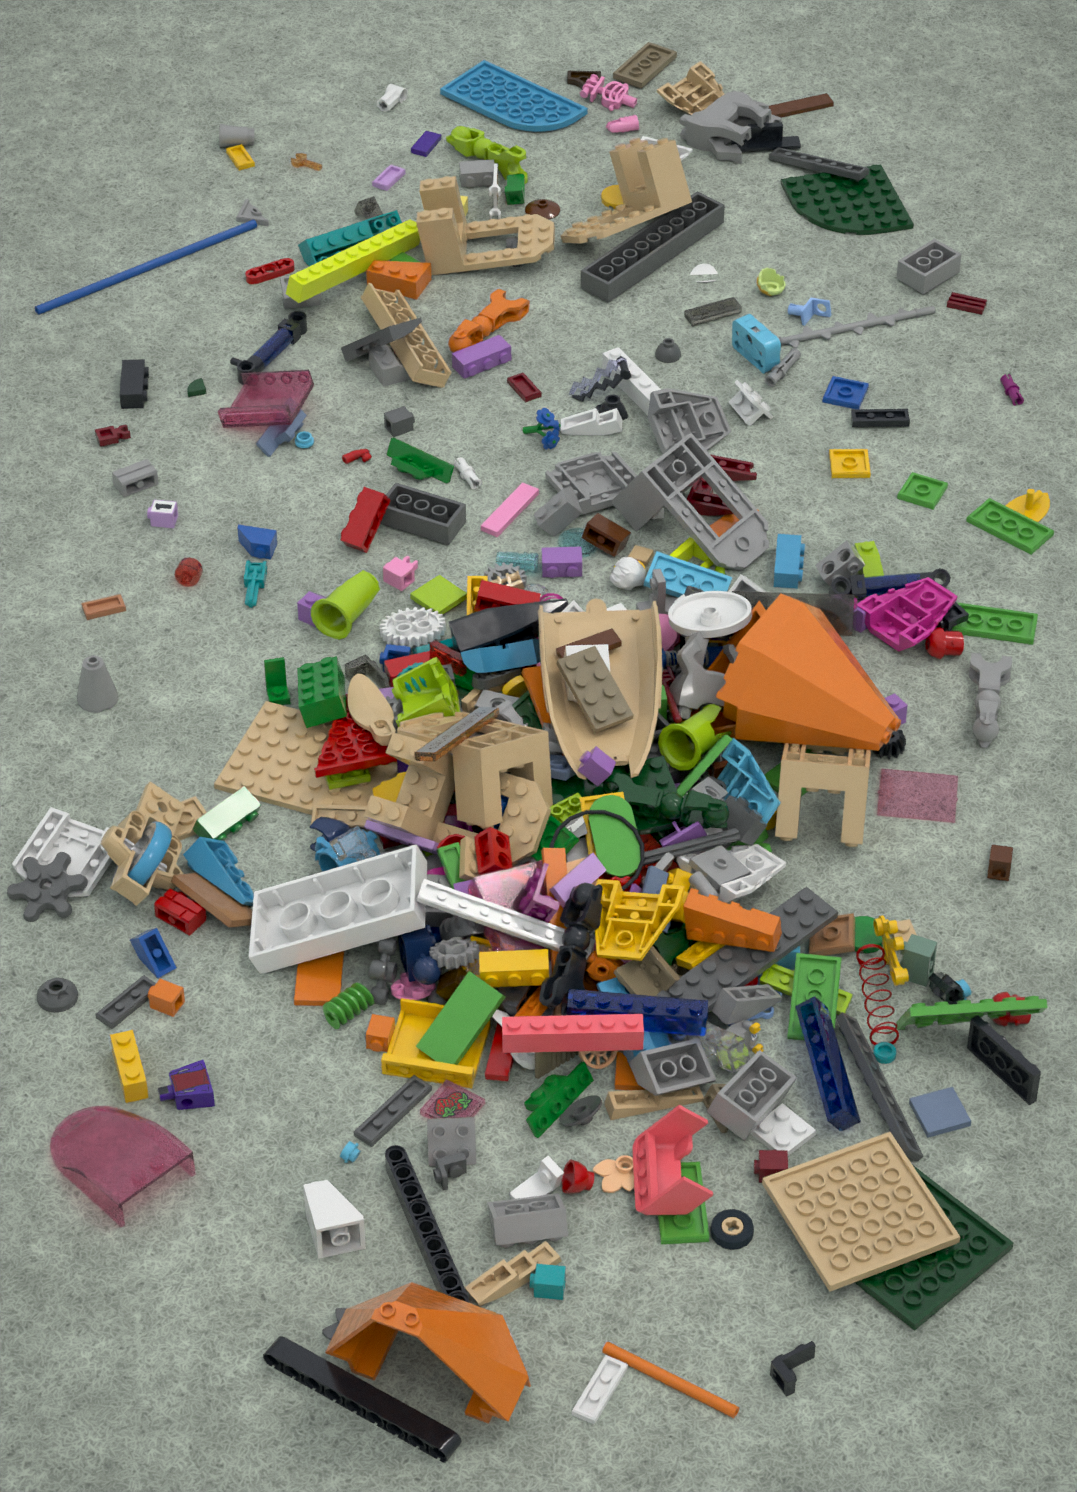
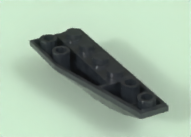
[449,598,568,667]

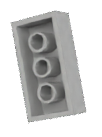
[707,1050,797,1140]

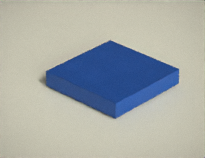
[822,376,869,409]

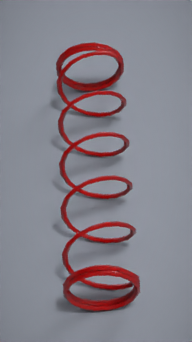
[856,944,899,1045]

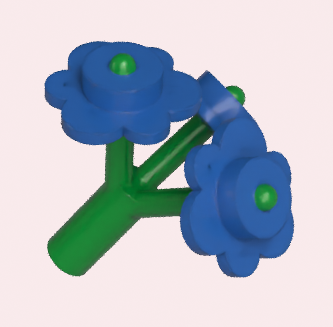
[523,408,561,450]

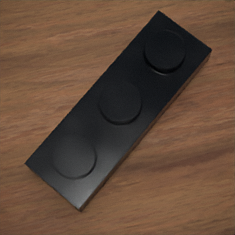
[851,409,910,427]

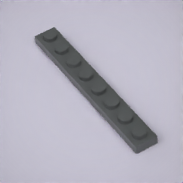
[836,1012,924,1161]

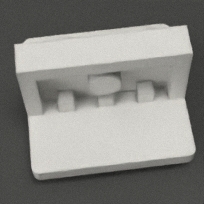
[729,380,773,426]

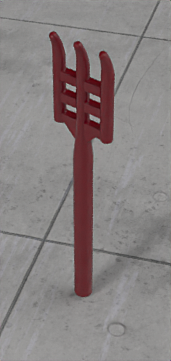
[662,666,682,724]

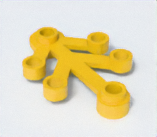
[873,915,909,986]

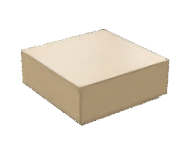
[628,545,654,567]

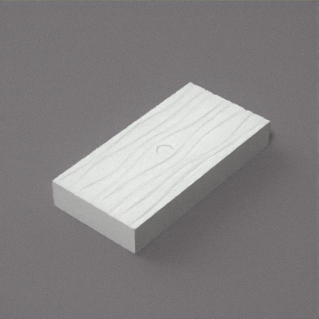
[249,844,427,974]

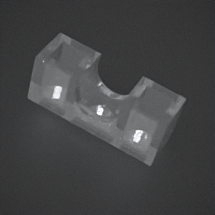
[329,826,377,861]
[684,1020,750,1073]

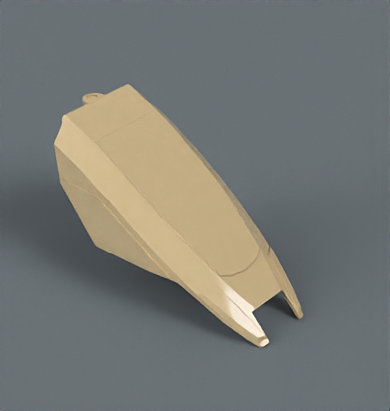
[538,599,662,780]

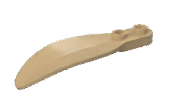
[348,674,396,746]

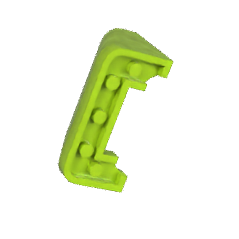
[392,657,461,727]

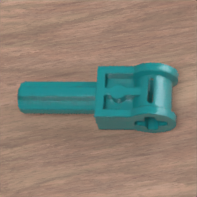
[244,560,268,608]

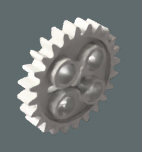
[380,607,446,648]

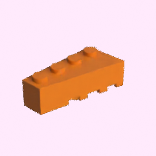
[683,888,782,952]

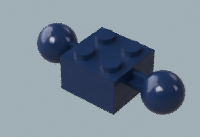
[397,924,442,985]

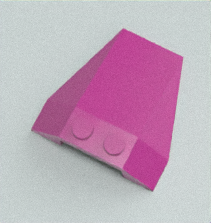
[856,577,957,652]

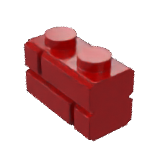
[154,889,206,936]

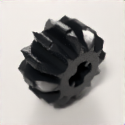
[873,730,906,759]

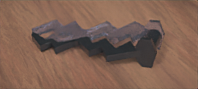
[569,356,632,402]

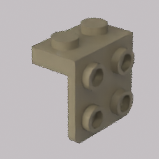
[614,946,680,1006]

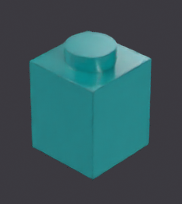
[529,1264,566,1300]

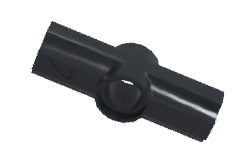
[928,972,964,1005]

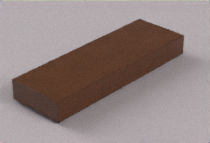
[556,628,622,659]

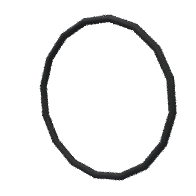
[549,810,645,891]

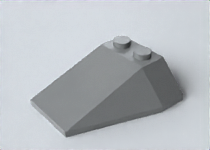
[648,388,731,454]

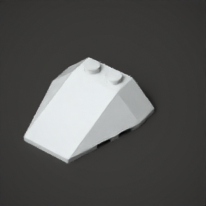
[676,844,786,904]

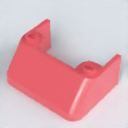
[632,1105,713,1215]

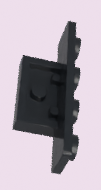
[730,122,801,152]

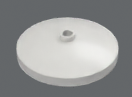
[668,591,752,638]

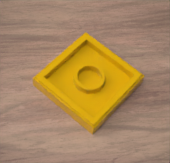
[829,449,871,478]

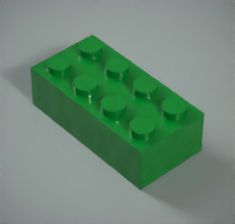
[297,656,347,728]

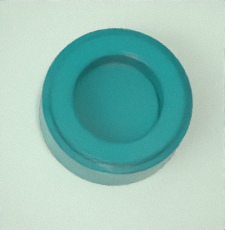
[873,1042,897,1064]

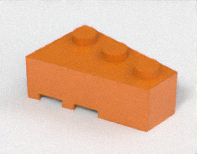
[366,260,432,300]

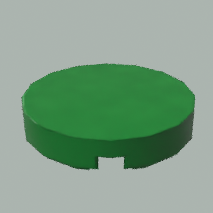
[855,916,883,954]

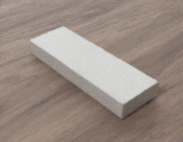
[572,1355,628,1425]

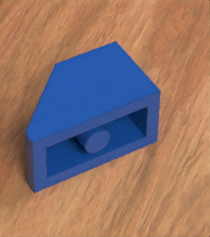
[237,524,278,560]
[130,928,177,978]

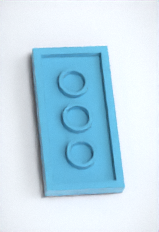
[643,551,732,598]

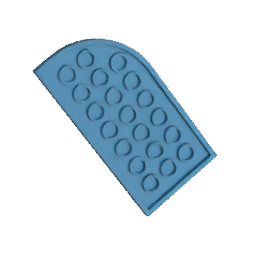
[440,60,588,132]

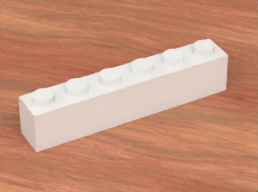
[602,347,661,416]

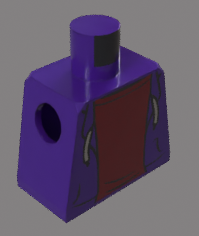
[158,1060,215,1110]

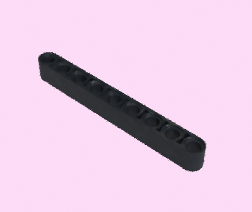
[385,1145,469,1303]
[263,1336,462,1463]

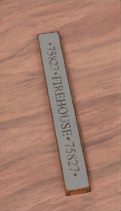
[414,707,499,762]

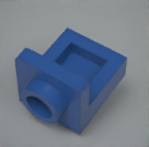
[379,644,411,672]

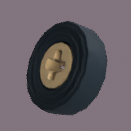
[710,1209,754,1250]

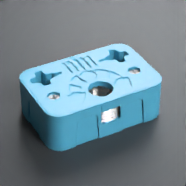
[732,314,781,374]

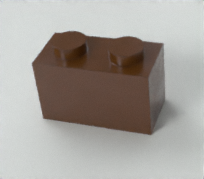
[581,513,631,557]

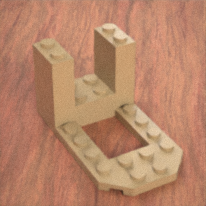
[561,138,692,244]
[416,176,555,275]
[397,712,553,829]
[364,732,551,866]
[775,743,871,847]

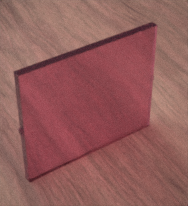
[877,768,958,823]

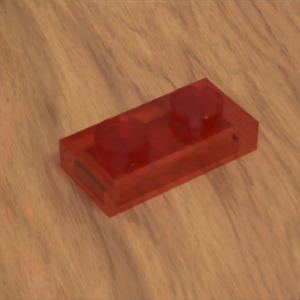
[430,640,467,677]

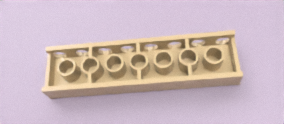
[361,283,452,388]

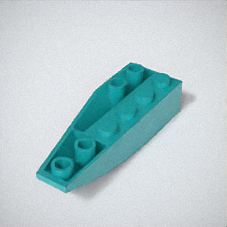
[298,210,402,267]

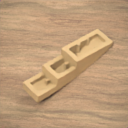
[465,1241,562,1306]

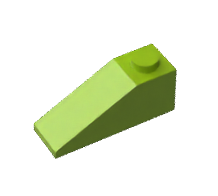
[854,541,888,597]

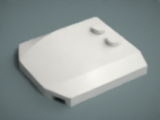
[12,807,113,897]

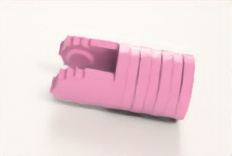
[605,115,639,133]

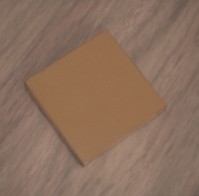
[809,913,855,956]

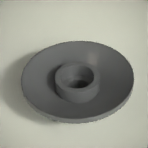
[559,1095,602,1127]

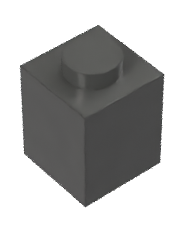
[384,406,415,437]

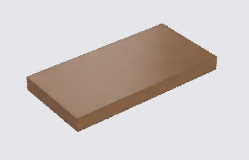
[171,873,253,928]

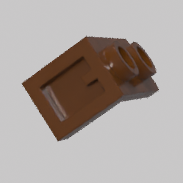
[987,845,1013,881]

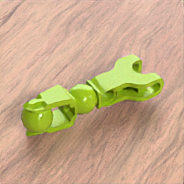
[446,126,528,184]

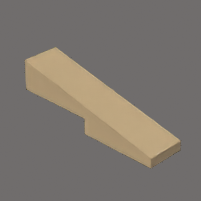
[604,1086,704,1121]

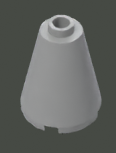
[77,656,118,713]

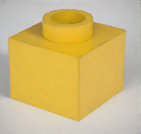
[666,868,692,892]

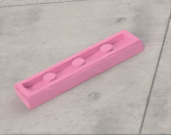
[481,482,539,537]

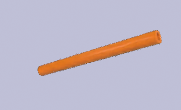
[602,1342,739,1418]

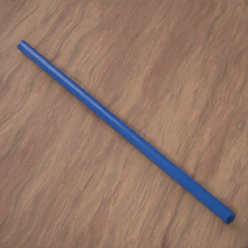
[35,219,257,315]

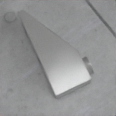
[712,984,783,1024]

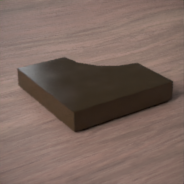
[567,70,601,94]

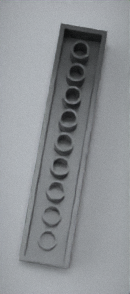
[581,191,725,302]

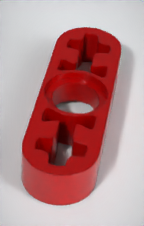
[245,258,295,285]

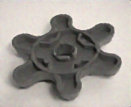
[7,852,88,922]

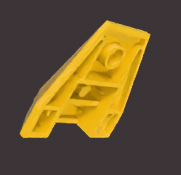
[595,879,685,961]

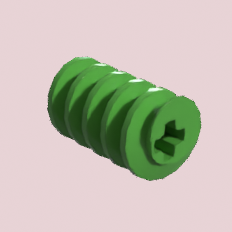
[323,983,374,1029]

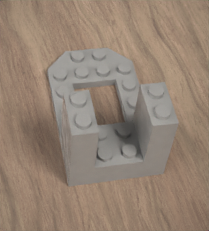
[611,433,769,571]

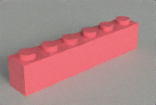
[502,1014,644,1053]

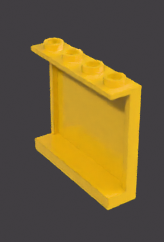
[381,998,491,1089]

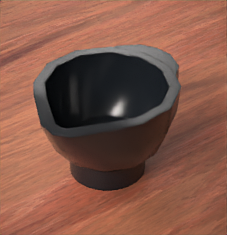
[595,395,628,420]

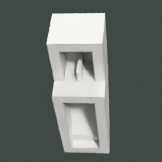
[560,408,622,435]

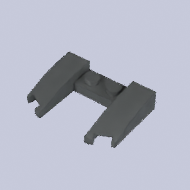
[341,318,422,362]

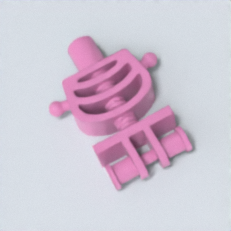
[580,74,637,111]

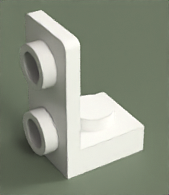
[510,1156,564,1199]

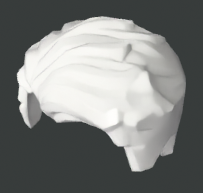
[610,557,647,590]

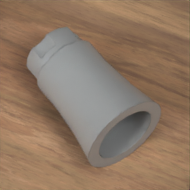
[219,124,254,148]

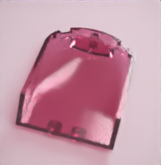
[50,1106,196,1228]

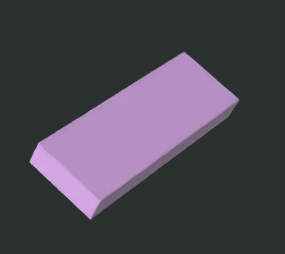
[549,853,606,907]

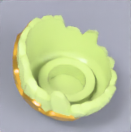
[757,268,786,296]

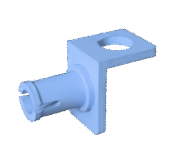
[788,298,832,326]

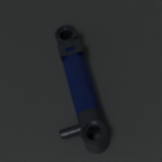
[230,311,307,385]
[828,568,951,601]

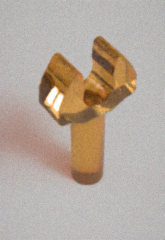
[291,153,322,171]

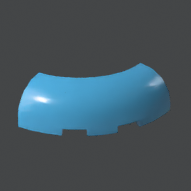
[461,639,540,673]

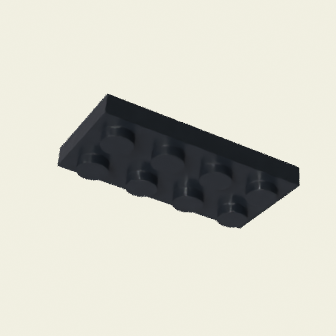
[967,1015,1041,1105]

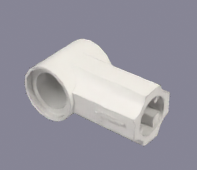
[377,84,408,112]

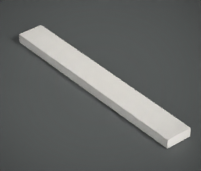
[416,879,595,960]

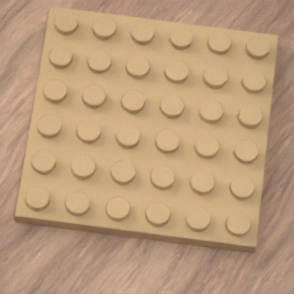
[762,1132,960,1292]

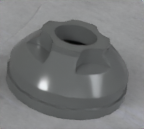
[37,977,78,1013]

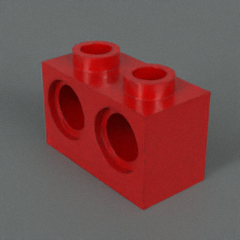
[474,827,513,880]

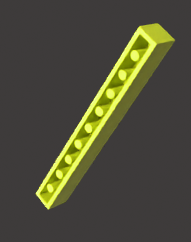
[286,219,420,303]

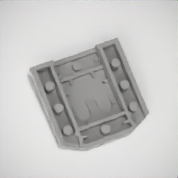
[545,452,637,514]

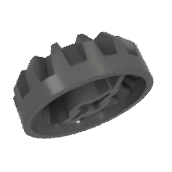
[439,916,501,941]

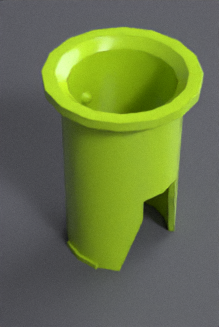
[311,570,380,640]
[658,704,732,770]

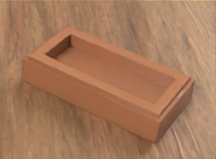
[81,594,126,620]

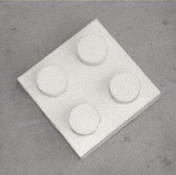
[751,1103,816,1156]

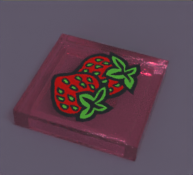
[420,1079,485,1119]

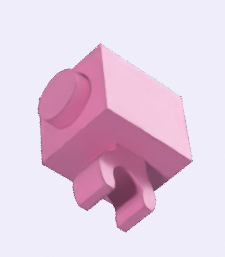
[383,556,418,591]

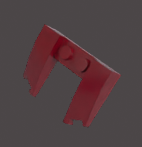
[687,454,757,516]

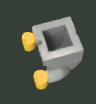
[723,1020,764,1056]

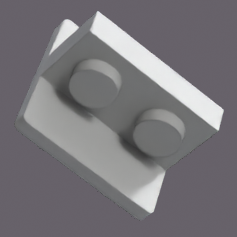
[427,1117,476,1166]

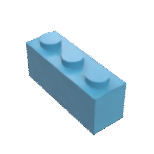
[774,534,805,589]

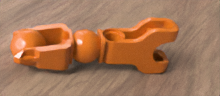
[448,289,530,353]

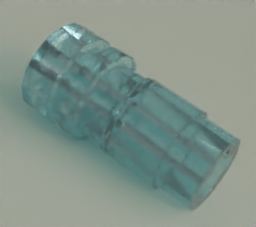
[496,551,539,573]

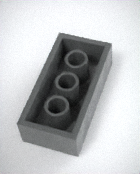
[380,482,466,545]

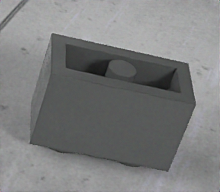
[725,795,768,846]

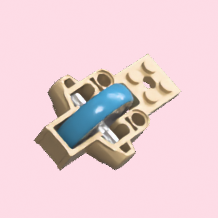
[100,782,185,906]

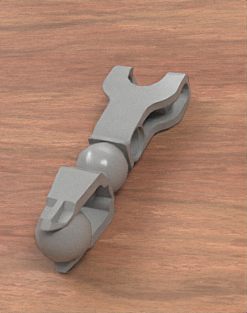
[969,653,1012,748]

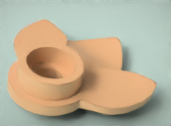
[593,1155,634,1193]

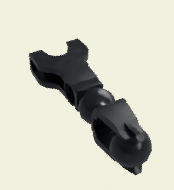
[539,882,603,1016]

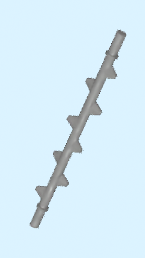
[779,306,935,348]

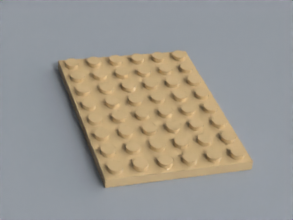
[214,701,399,830]

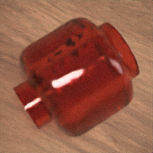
[174,557,203,587]

